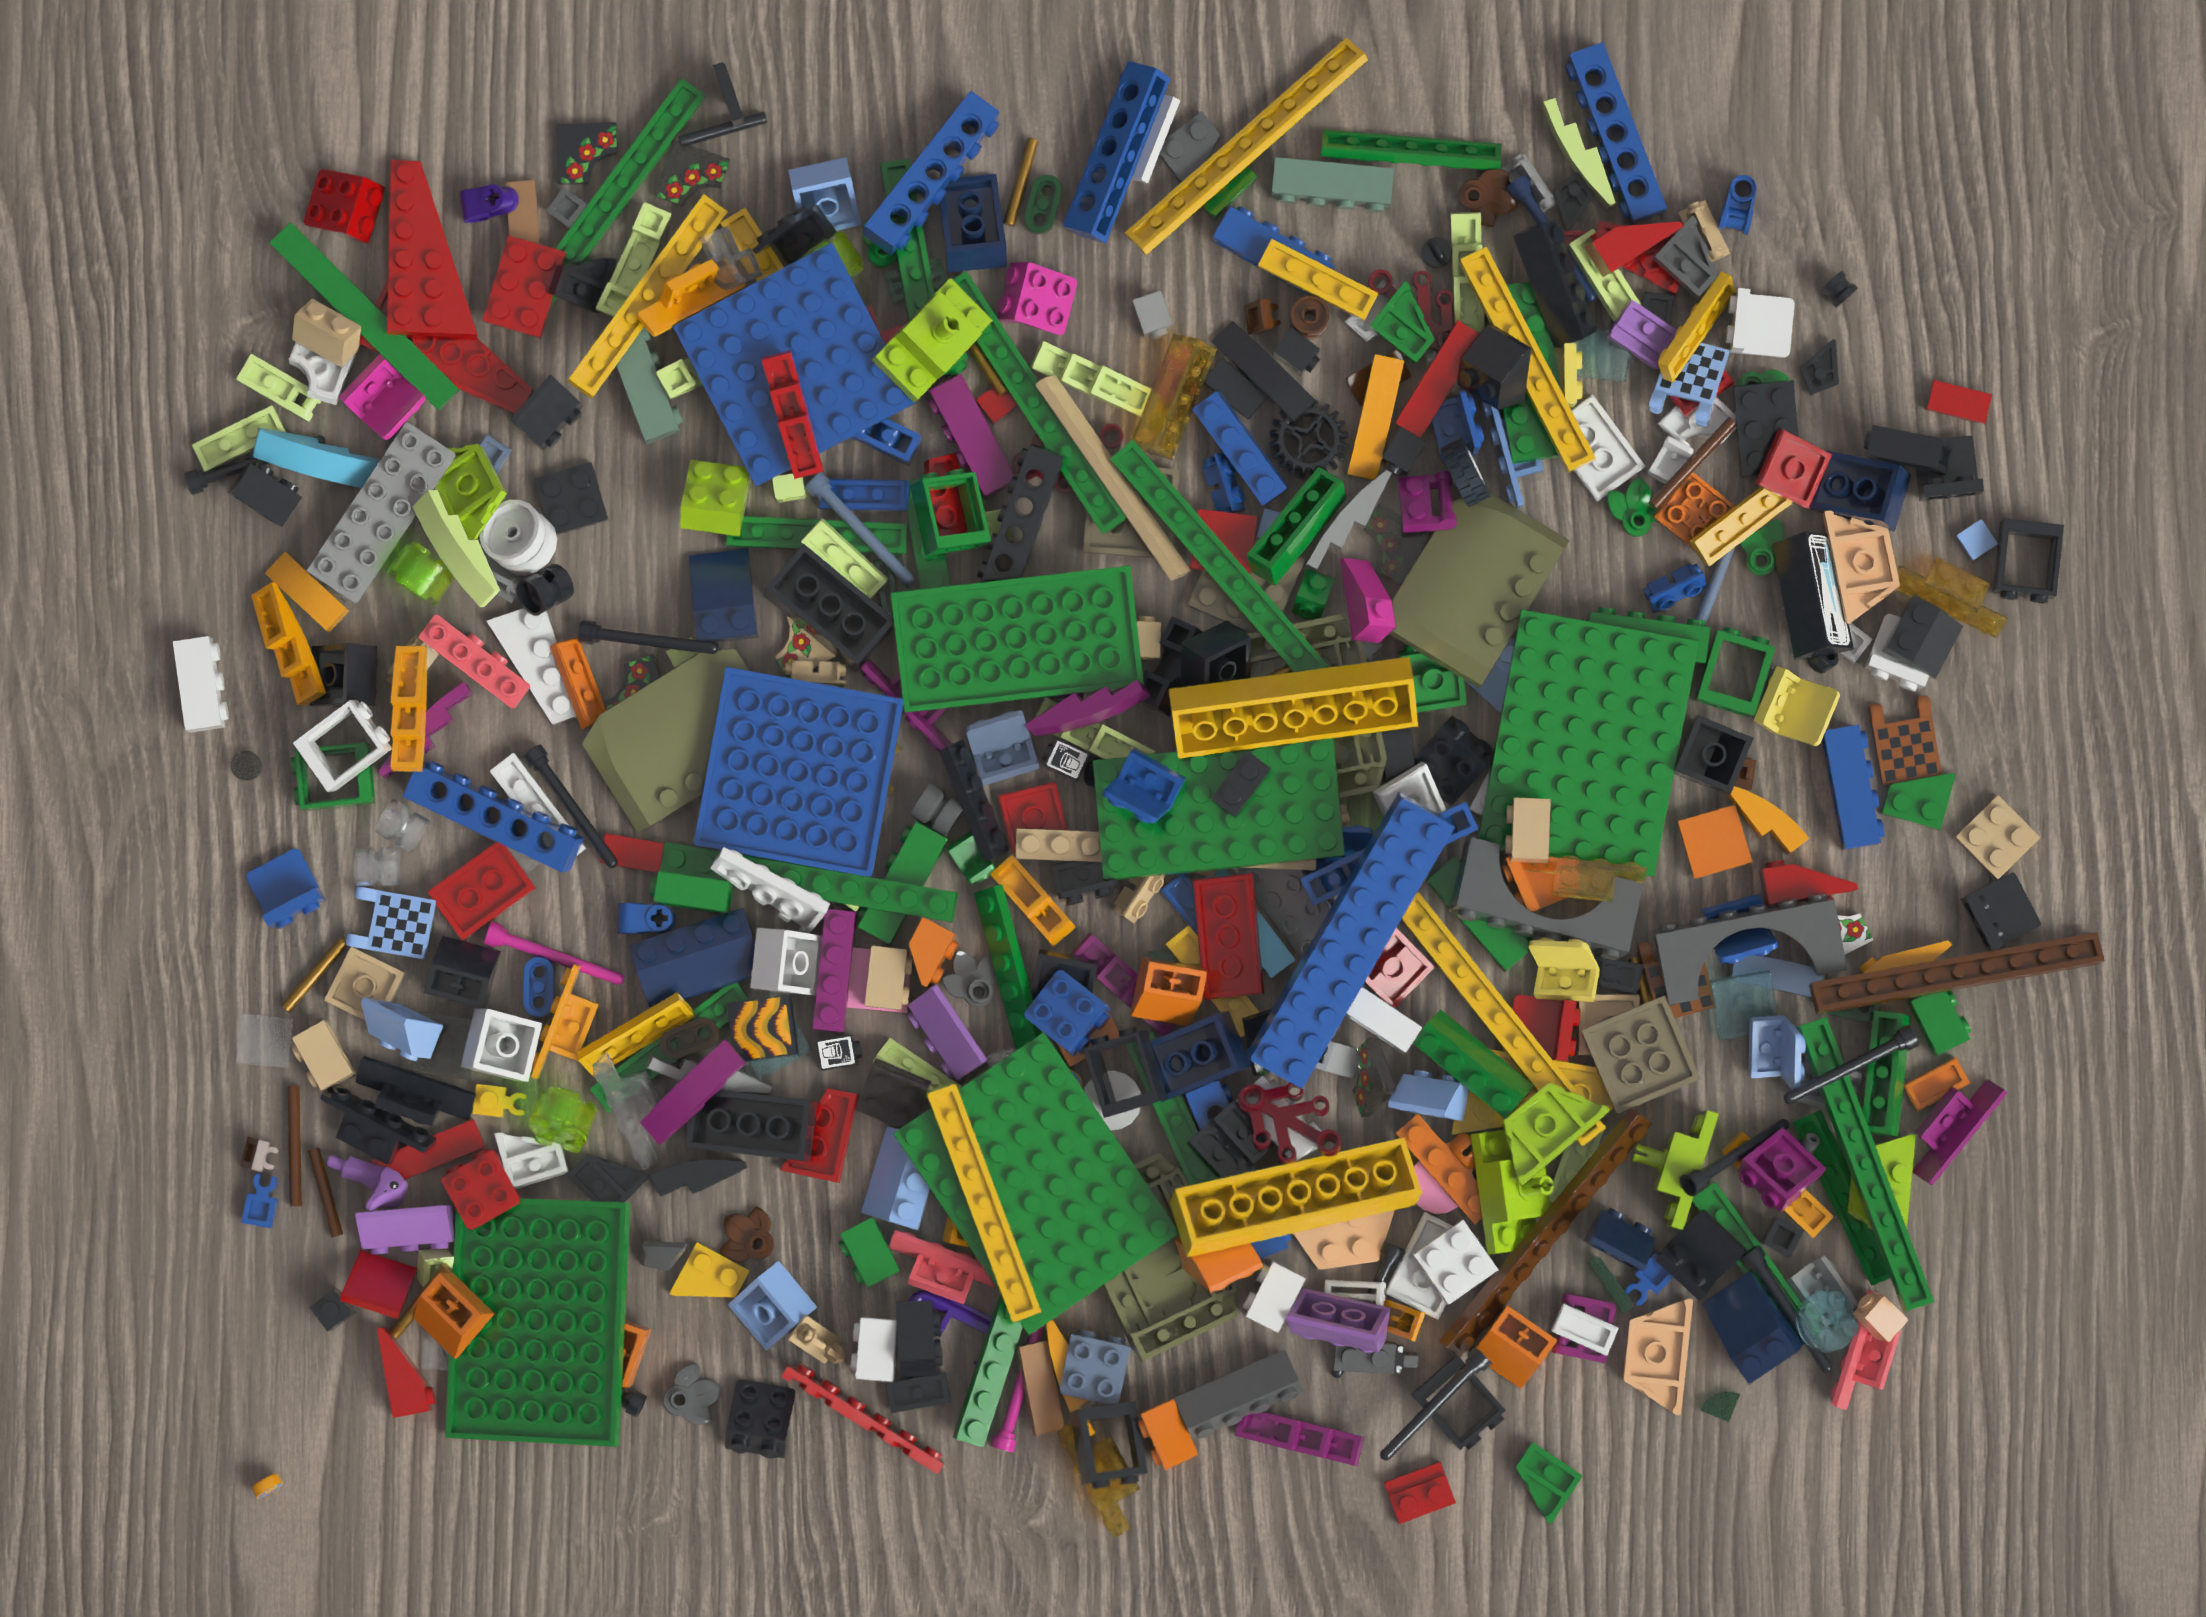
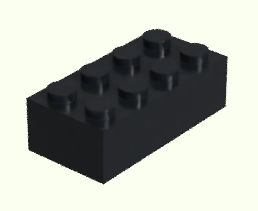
[764,544,894,673]
[685,1090,818,1162]

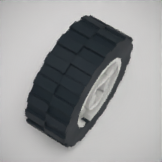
[1440,438,1491,507]

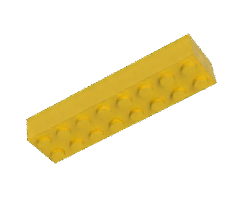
[1169,657,1418,759]
[1170,1138,1422,1257]

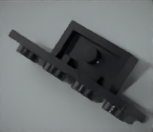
[356,1056,476,1126]
[320,1085,437,1165]

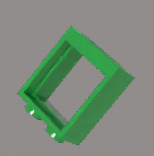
[910,469,991,556]
[1695,627,1776,718]
[290,742,376,811]
[649,871,734,914]

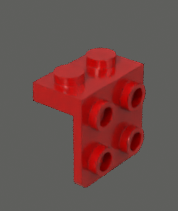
[304,169,386,244]
[1512,995,1581,1062]
[440,1148,520,1230]

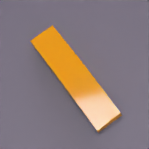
[1347,354,1404,480]
[251,582,326,706]
[390,646,427,772]
[1720,1131,1834,1238]
[1046,1320,1096,1436]

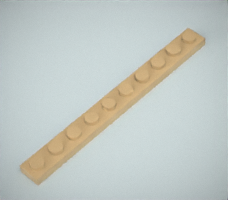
[1016,829,1317,871]

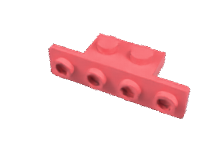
[419,614,531,709]
[889,1230,996,1305]
[1831,1290,1901,1410]

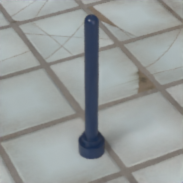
[1505,174,1597,302]

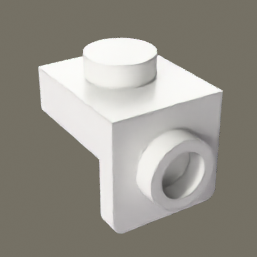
[1648,436,1694,484]

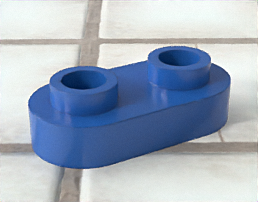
[523,957,555,1017]

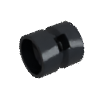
[516,564,574,616]

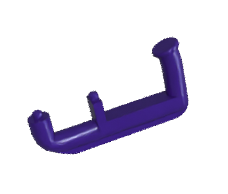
[907,1290,992,1366]

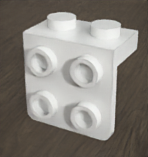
[1726,288,1794,358]
[1864,614,1929,692]

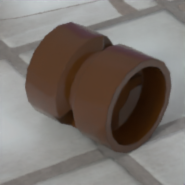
[1290,295,1330,340]

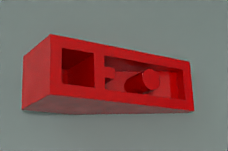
[1584,221,1684,277]
[1760,860,1858,906]
[377,1327,436,1418]

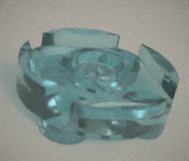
[1796,1291,1858,1353]

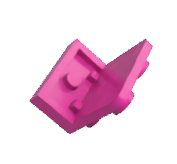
[997,262,1077,335]
[338,354,426,440]

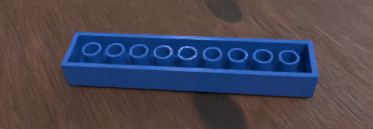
[1247,792,1455,1089]

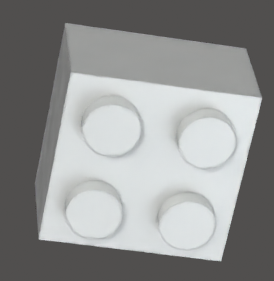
[750,928,822,996]
[461,1008,542,1082]
[1412,1220,1498,1305]
[1242,1262,1306,1333]
[851,1317,897,1382]

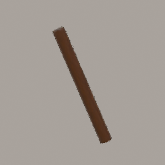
[1648,417,1737,510]
[287,1086,302,1207]

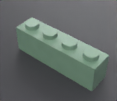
[1271,157,1394,213]
[603,327,683,445]

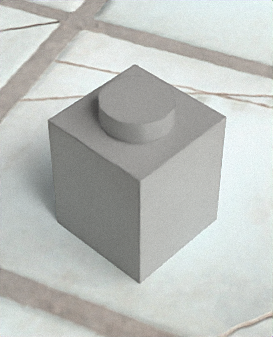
[1133,291,1172,340]

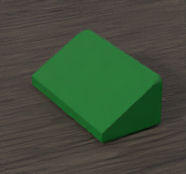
[1201,167,1258,220]

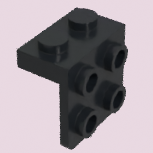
[752,204,838,265]
[1414,716,1493,805]
[1051,861,1118,906]
[725,1380,796,1459]

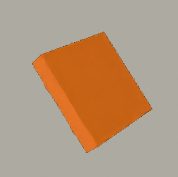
[1652,472,1735,552]
[1677,805,1752,879]

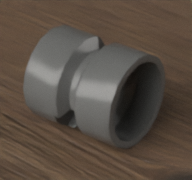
[910,783,964,838]

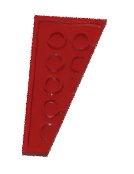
[387,160,478,338]
[359,278,534,414]
[781,1363,945,1474]

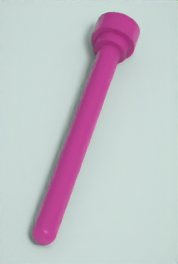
[484,921,624,985]
[990,1325,1045,1453]

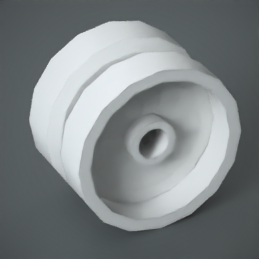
[479,500,557,576]

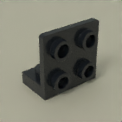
[1916,436,1984,501]
[1960,872,2041,951]
[1655,1209,1747,1301]

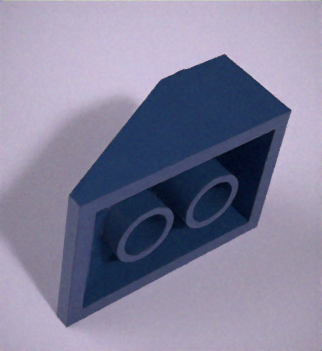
[940,174,1007,273]
[1809,450,1911,532]
[689,548,759,643]
[1150,1010,1251,1102]
[1583,1207,1656,1271]
[1702,1270,1804,1384]

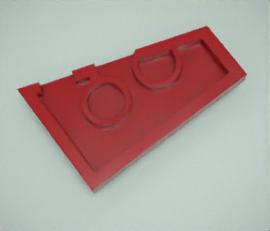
[1596,221,1679,296]
[924,453,968,536]
[780,1088,859,1183]

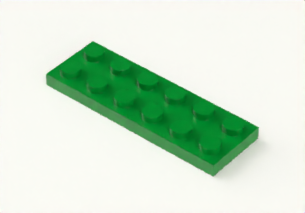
[1488,281,1561,464]

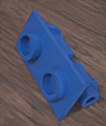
[1202,453,1245,513]
[1642,563,1707,613]

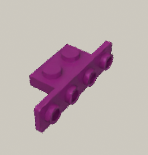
[860,660,952,751]
[1913,1079,2007,1185]

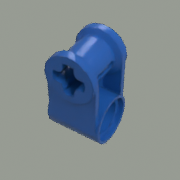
[1718,175,1757,235]
[617,903,676,934]

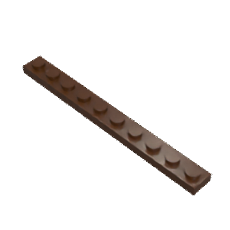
[1809,932,2105,1014]
[1440,1107,1652,1357]

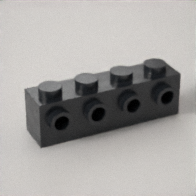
[1513,219,1597,348]

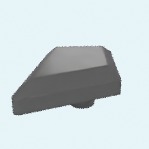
[640,1240,687,1271]

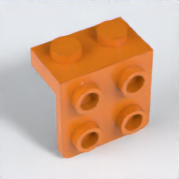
[1501,856,1580,912]

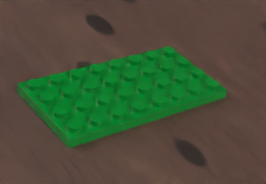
[891,565,1144,713]
[1093,738,1345,881]

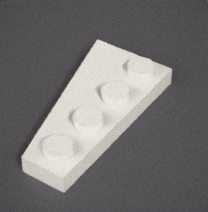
[487,608,577,725]
[710,847,830,934]

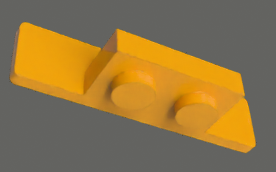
[637,259,746,337]
[531,963,599,1079]

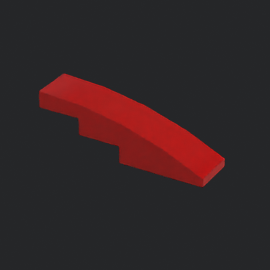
[762,350,824,479]

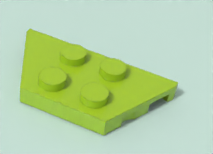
[435,444,507,540]
[1503,1082,1610,1187]
[1848,1134,1916,1230]

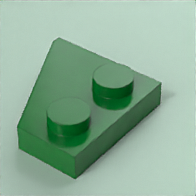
[1369,281,1435,364]
[1881,773,1956,830]
[1515,1442,1583,1524]

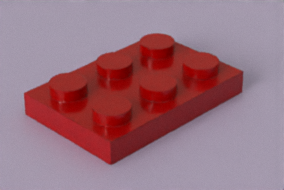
[482,235,566,339]
[428,842,536,941]

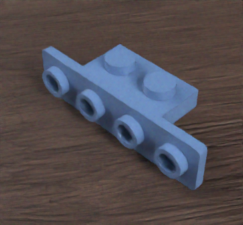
[1481,400,1544,509]

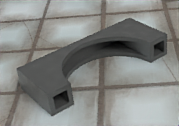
[1449,837,1643,960]
[1653,892,1848,1005]

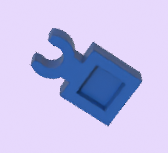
[241,1173,278,1228]
[1624,1251,1673,1306]

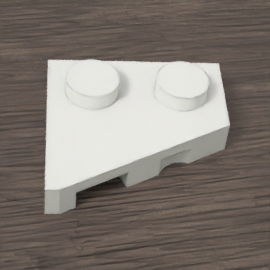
[495,1132,569,1189]

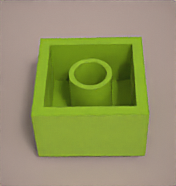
[680,459,750,536]

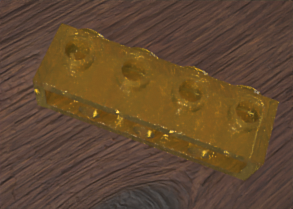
[1132,333,1217,460]

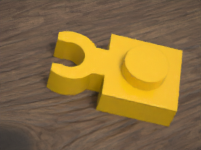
[473,1084,528,1118]

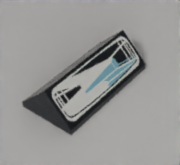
[1772,531,1854,660]

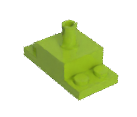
[872,278,993,402]
[1632,1110,1719,1230]
[1471,1130,1554,1255]

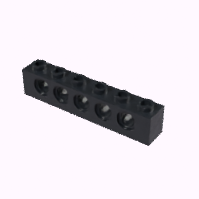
[977,443,1066,582]

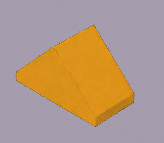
[1383,1299,1425,1342]

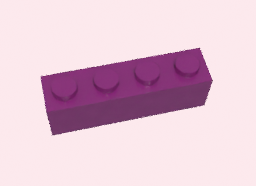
[927,374,1015,499]
[813,909,857,1033]

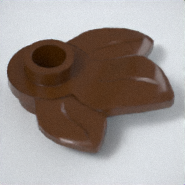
[1459,169,1518,227]
[720,1206,775,1262]

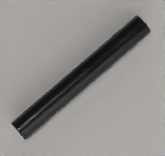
[678,112,767,147]

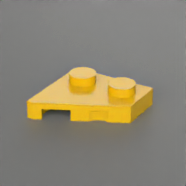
[669,1242,750,1297]

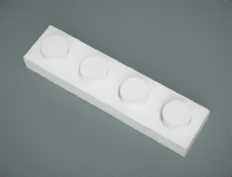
[490,753,587,856]

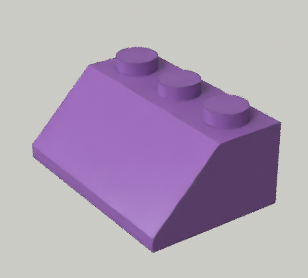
[906,984,988,1081]
[355,1205,455,1255]
[1286,1288,1390,1353]

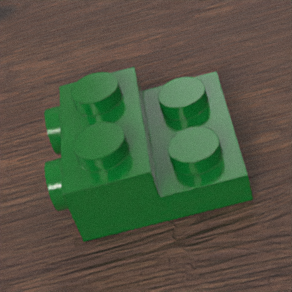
[1397,644,1467,713]

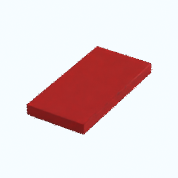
[1193,873,1265,1000]

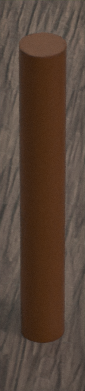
[308,1148,343,1238]

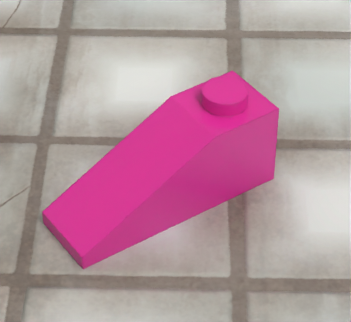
[1340,558,1396,643]

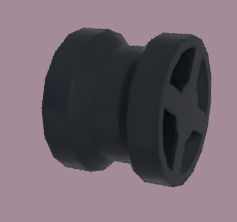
[1820,271,1858,308]

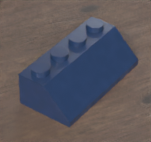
[629,908,755,1008]

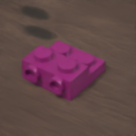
[1737,1127,1826,1212]

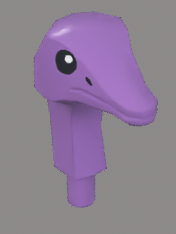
[327,1155,408,1211]

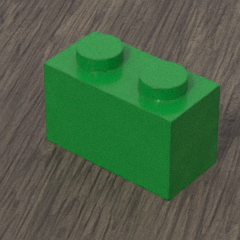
[1907,991,1971,1056]
[838,1217,901,1288]

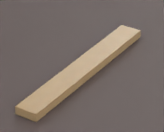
[1036,375,1191,581]

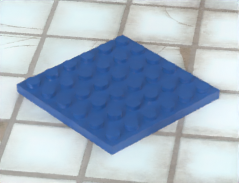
[673,243,916,487]
[694,667,904,877]

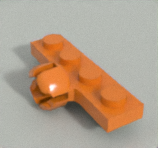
[1395,1114,1482,1225]

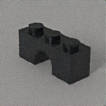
[1140,616,1203,717]

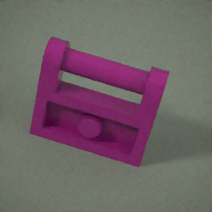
[1398,471,1457,533]
[1551,1293,1617,1363]

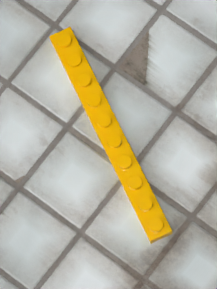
[1125,37,1368,255]
[1401,892,1606,1147]

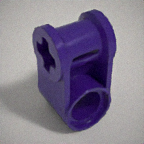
[459,184,519,223]

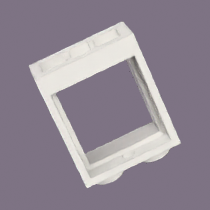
[293,700,392,792]
[1345,987,1422,1054]

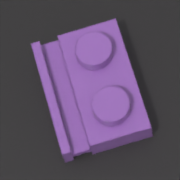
[1606,300,1677,369]

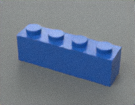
[1212,206,1334,296]
[1192,391,1290,506]
[1822,724,1885,851]

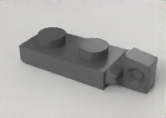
[1333,1342,1419,1374]

